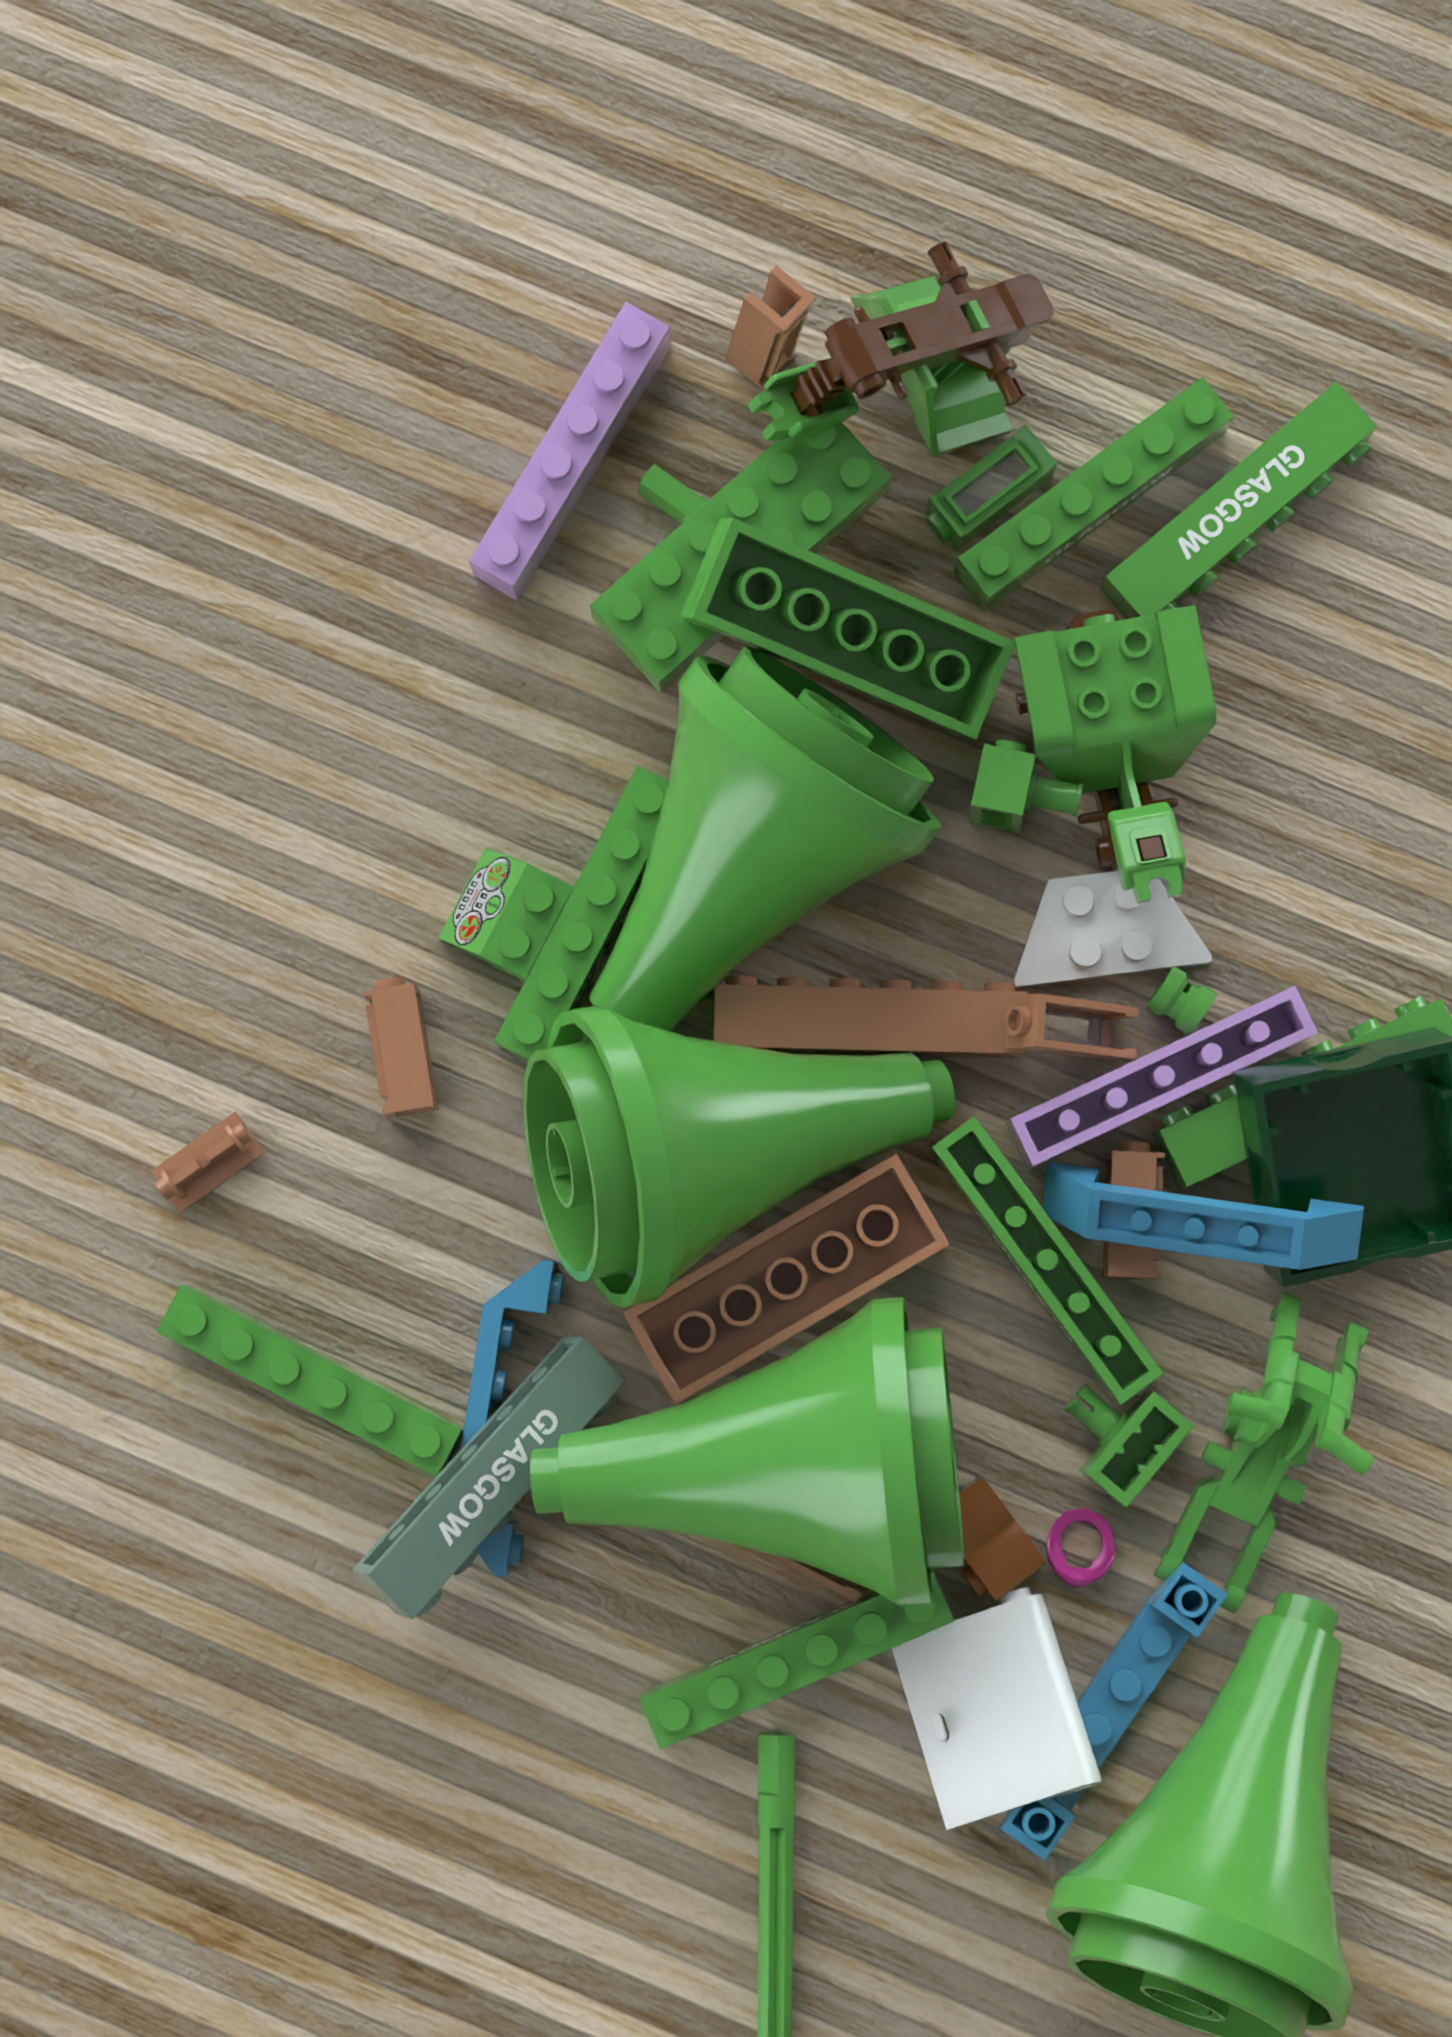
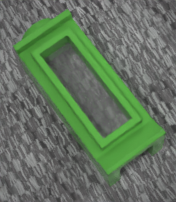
[926,424,1057,550]

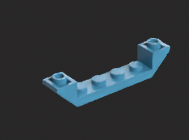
[1043,1162,1364,1270]
[461,1260,564,1577]
[1000,1562,1228,1860]

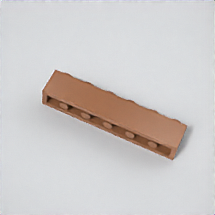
[714,976,1028,1059]

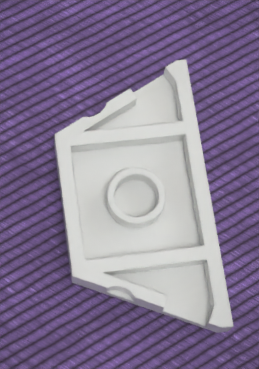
[1013,871,1212,989]

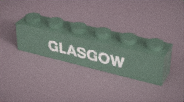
[352,1335,625,1619]

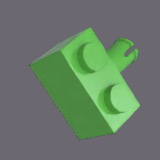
[970,740,1083,834]
[1064,1384,1194,1508]

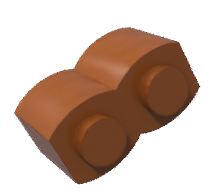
[959,1475,1046,1601]

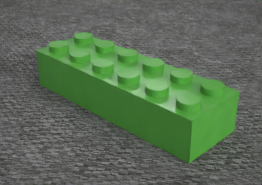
[590,423,892,693]
[680,518,1015,740]

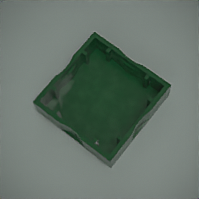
[1233,1027,1452,1287]

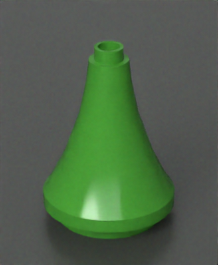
[589,646,941,1032]
[523,1005,955,1308]
[530,1297,964,1607]
[1045,1593,1354,2037]

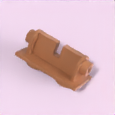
[150,1111,265,1214]

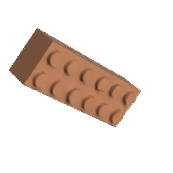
[623,1153,950,1405]

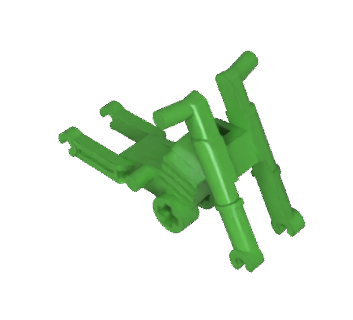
[1153,1291,1374,1613]

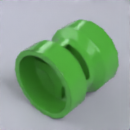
[1145,965,1217,1036]

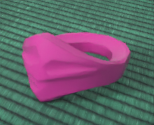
[1046,1508,1116,1588]

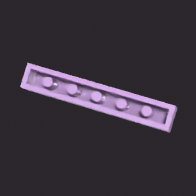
[469,302,671,601]
[1006,986,1318,1169]

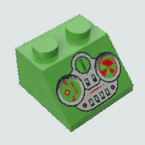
[438,848,574,983]

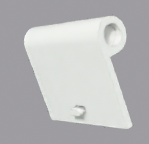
[892,1587,1102,1830]

